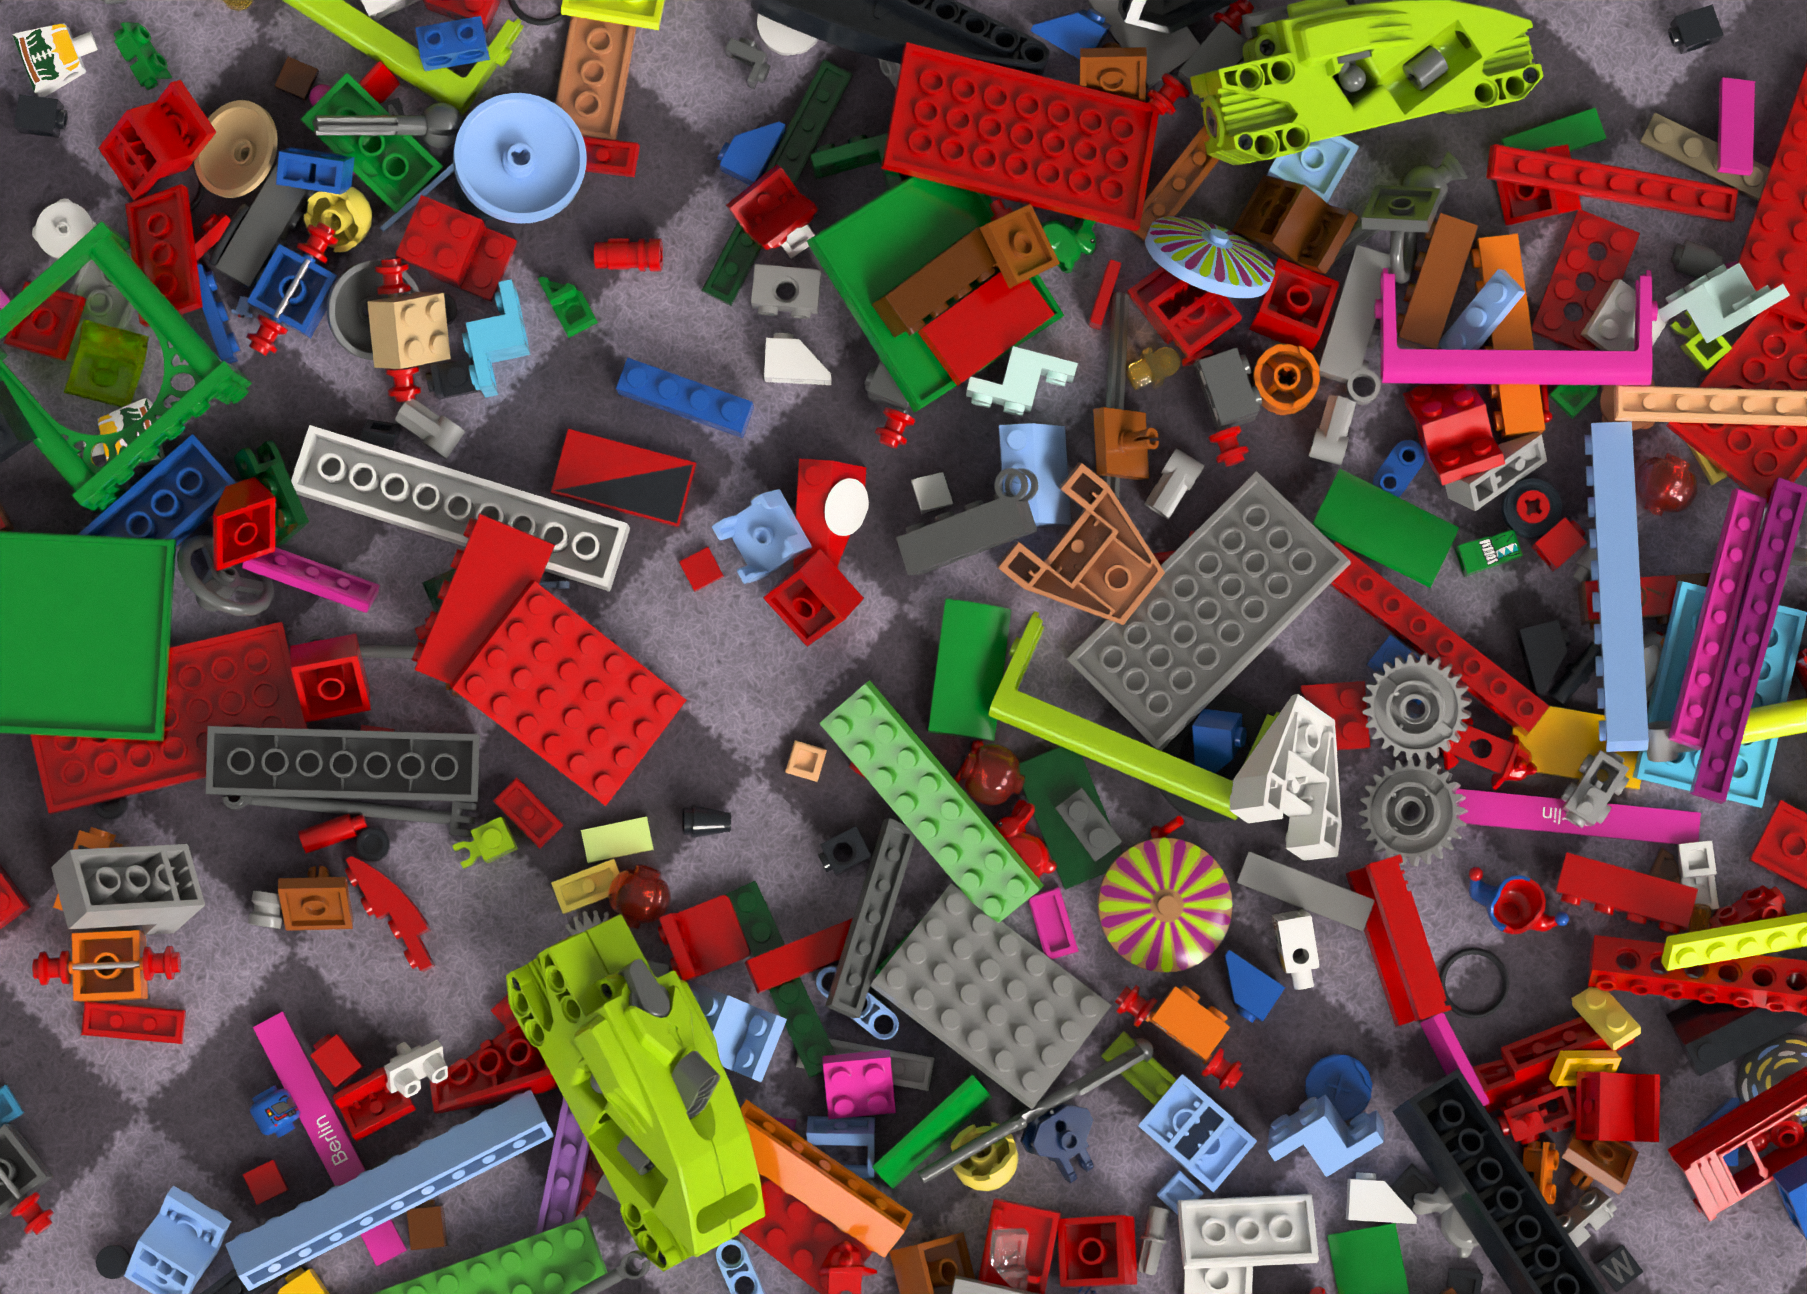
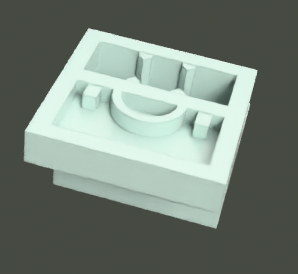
[1658,263,1790,343]
[966,346,1078,416]

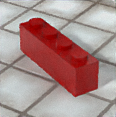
[1555,852,1698,934]

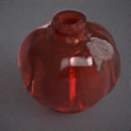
[1635,453,1698,517]
[960,744,1025,806]
[608,864,671,929]

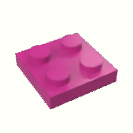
[822,1049,896,1119]

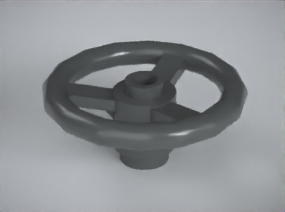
[177,534,274,616]

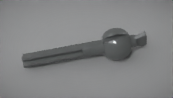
[313,102,466,148]
[1334,151,1467,263]

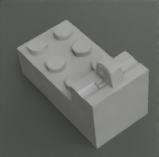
[51,844,205,935]

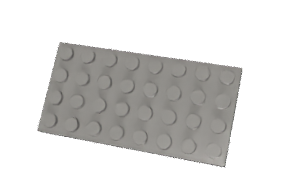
[1067,471,1351,751]

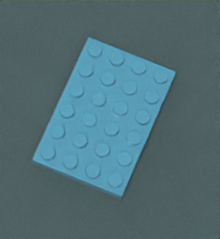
[1632,581,1807,808]

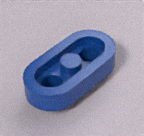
[1372,440,1425,497]

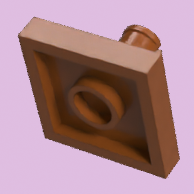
[1079,42,1147,102]
[980,204,1060,288]
[1093,407,1159,480]
[278,866,353,931]
[1562,1124,1639,1195]

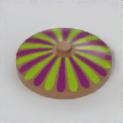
[1097,838,1232,972]

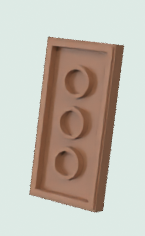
[555,16,637,140]

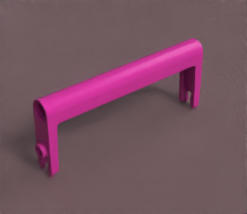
[1374,268,1658,385]

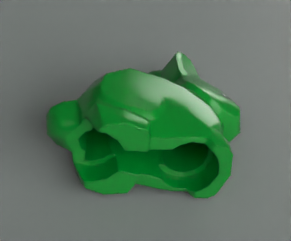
[1041,217,1096,274]

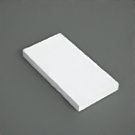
[1177,1194,1319,1269]

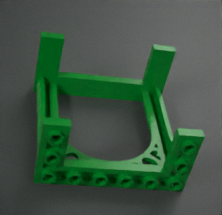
[0,221,252,514]

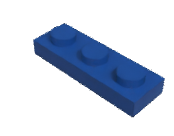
[197,264,240,364]

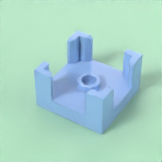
[1267,136,1359,203]
[712,489,812,584]

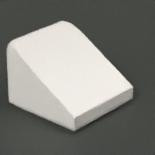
[911,472,953,514]

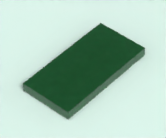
[1014,747,1122,890]

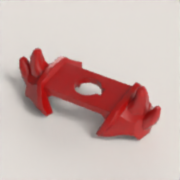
[1439,717,1537,790]
[818,1241,877,1294]

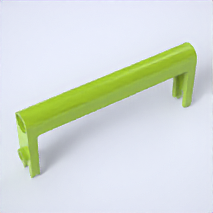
[282,0,524,116]
[989,611,1280,820]

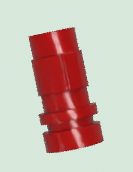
[594,238,663,272]

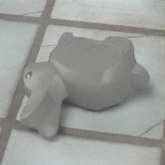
[1412,1185,1480,1258]

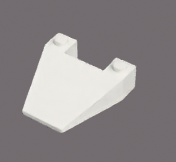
[1229,694,1342,861]

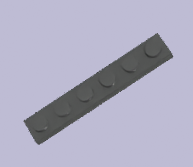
[825,818,916,1019]

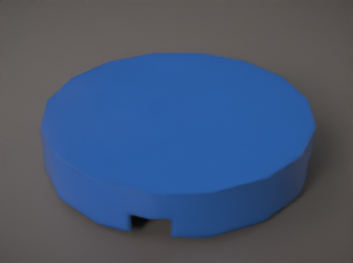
[1305,1054,1372,1121]

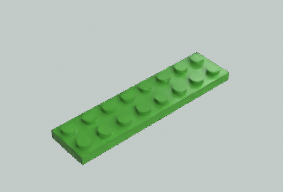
[820,680,1044,923]
[373,1216,608,1294]

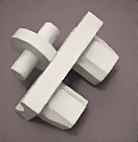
[385,1040,448,1098]

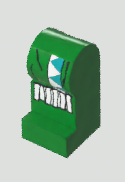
[1455,530,1523,577]

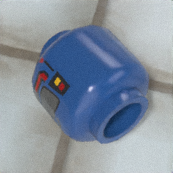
[250,1085,300,1138]

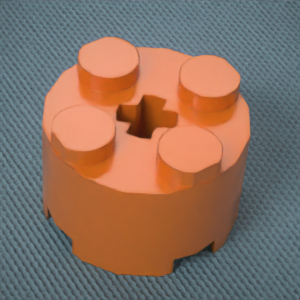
[1251,344,1320,415]

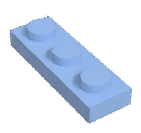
[1438,269,1525,350]

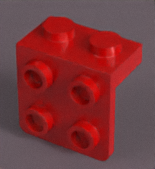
[726,164,818,250]
[658,895,750,981]

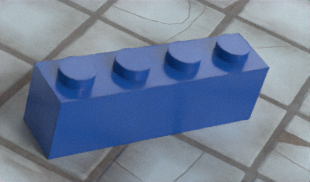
[616,357,754,438]

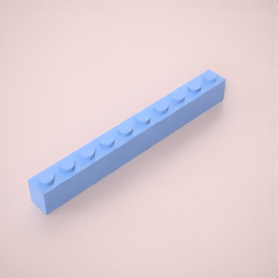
[1584,421,1649,752]
[225,1090,554,1291]

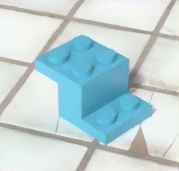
[462,279,531,398]

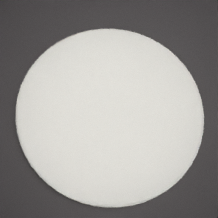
[825,478,869,536]

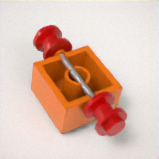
[32,930,181,1002]
[1115,985,1243,1090]

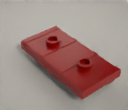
[978,1198,1061,1294]

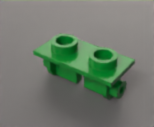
[114,22,172,90]

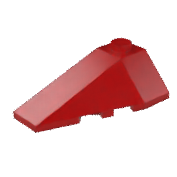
[793,459,866,569]
[429,1019,559,1114]

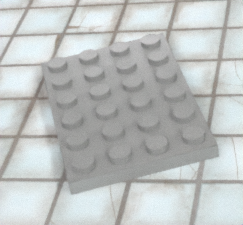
[870,883,1112,1109]

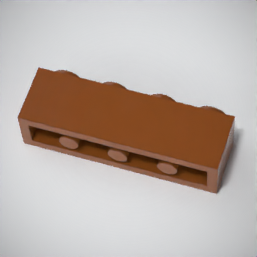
[1396,213,1478,349]

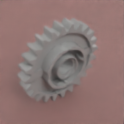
[1362,652,1472,761]
[1359,758,1468,867]

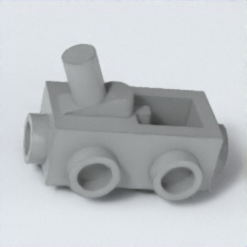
[1561,750,1629,828]

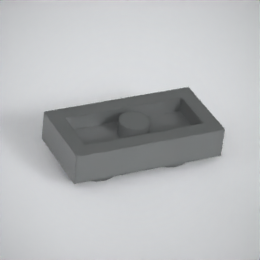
[1055,788,1122,862]

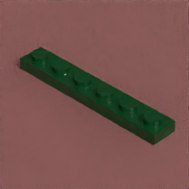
[725,881,836,1078]

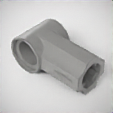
[1309,395,1356,466]
[395,398,465,459]
[1145,448,1205,520]

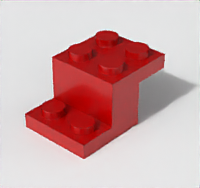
[98,79,216,201]
[395,195,517,302]
[1127,266,1242,358]
[1403,384,1505,486]

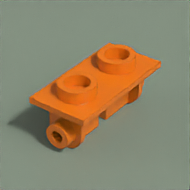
[1523,1141,1559,1206]

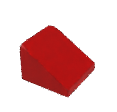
[358,61,400,104]

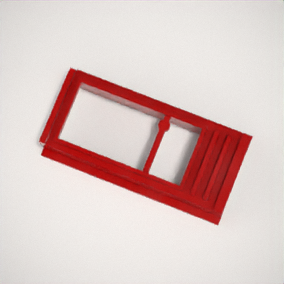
[1345,854,1452,1027]
[1667,1066,1807,1222]

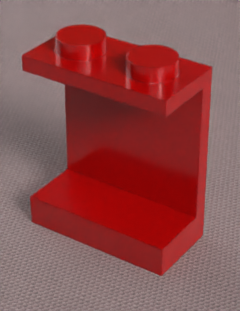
[1576,1072,1660,1142]

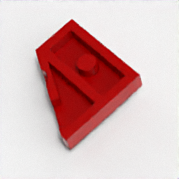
[1300,681,1370,751]

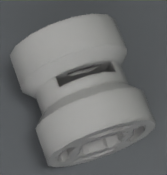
[248,891,282,929]

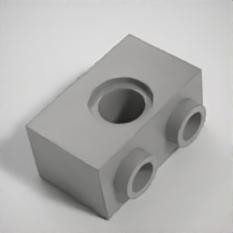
[751,264,822,319]

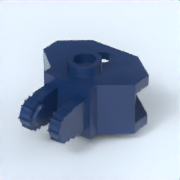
[1020,1103,1094,1183]

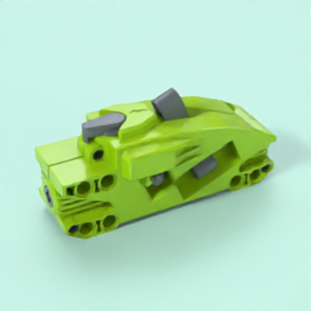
[1190,0,1543,165]
[506,914,765,1272]

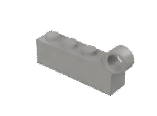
[1319,245,1392,405]

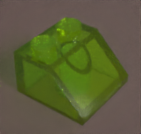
[64,319,149,408]

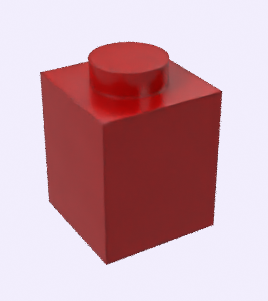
[1531,518,1587,572]
[310,1034,365,1087]

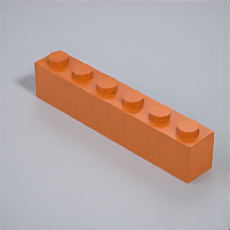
[1470,233,1545,439]
[740,1099,913,1258]

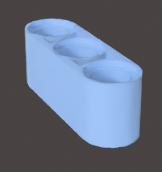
[816,967,899,1040]
[716,1239,766,1294]

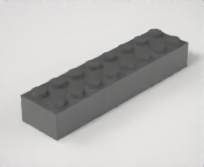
[205,726,480,802]

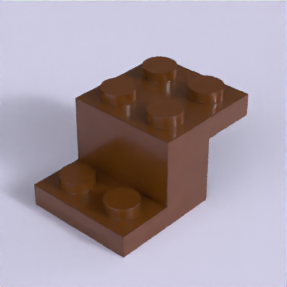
[1232,175,1358,274]

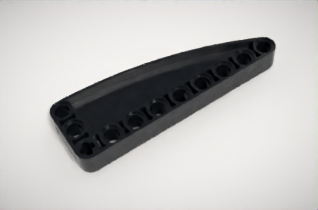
[750,0,1050,76]

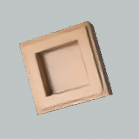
[785,740,827,782]

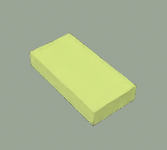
[581,817,654,864]

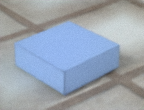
[1156,1170,1204,1215]

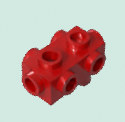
[1707,885,1788,929]
[1496,1081,1576,1144]

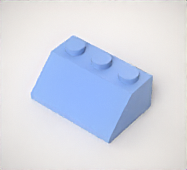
[999,423,1071,527]

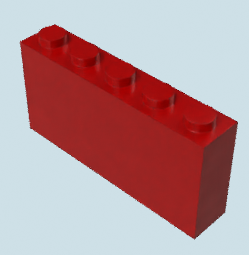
[411,513,555,685]

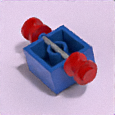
[246,222,339,356]

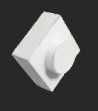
[781,224,815,258]

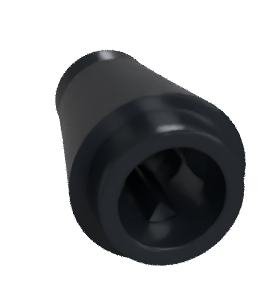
[682,805,731,838]

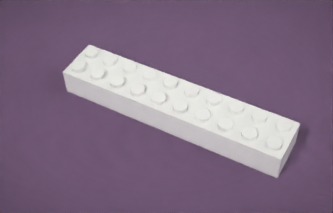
[291,425,630,591]

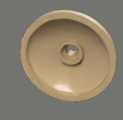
[194,100,278,198]

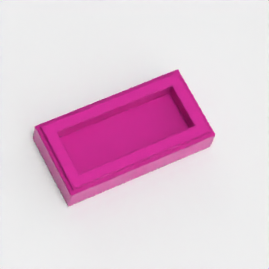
[1028,887,1078,960]

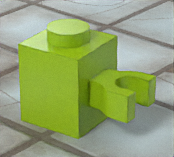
[1669,311,1732,372]
[452,817,518,869]

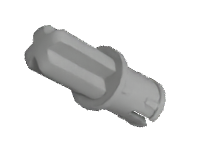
[1137,1206,1171,1275]

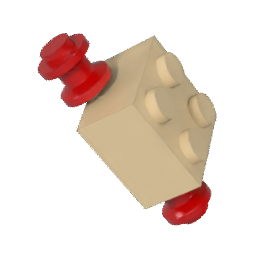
[367,257,451,402]

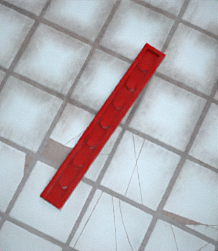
[1486,144,1738,222]

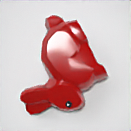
[993,800,1057,878]

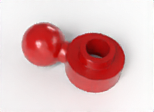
[1743,1114,1804,1153]

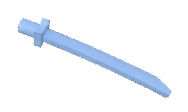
[380,164,454,232]

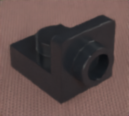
[426,358,478,400]

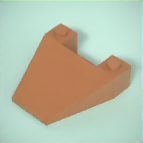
[996,462,1165,625]

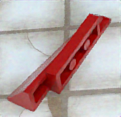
[1472,1016,1635,1113]

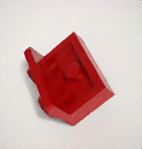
[332,1067,416,1141]

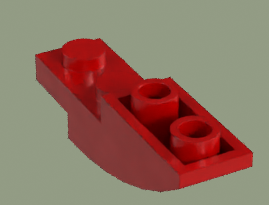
[345,856,435,972]

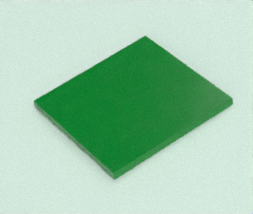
[806,176,1064,413]
[0,531,176,741]

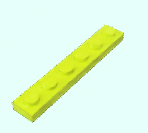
[1661,912,1807,971]

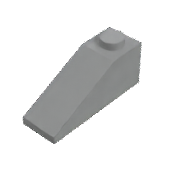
[1445,432,1547,511]

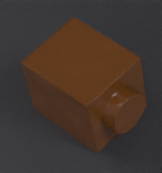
[407,1200,448,1250]

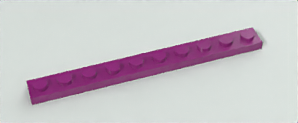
[1689,478,1807,804]

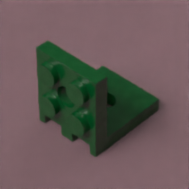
[811,133,901,191]

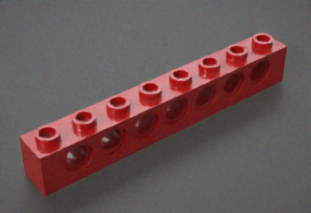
[1329,542,1550,737]
[1588,935,1807,1016]

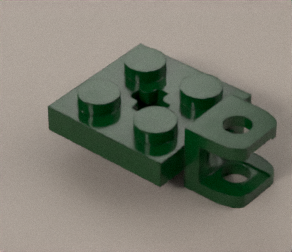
[234,440,309,547]

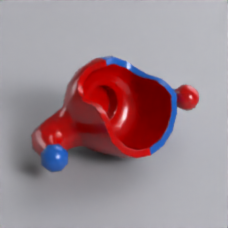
[1469,867,1569,935]

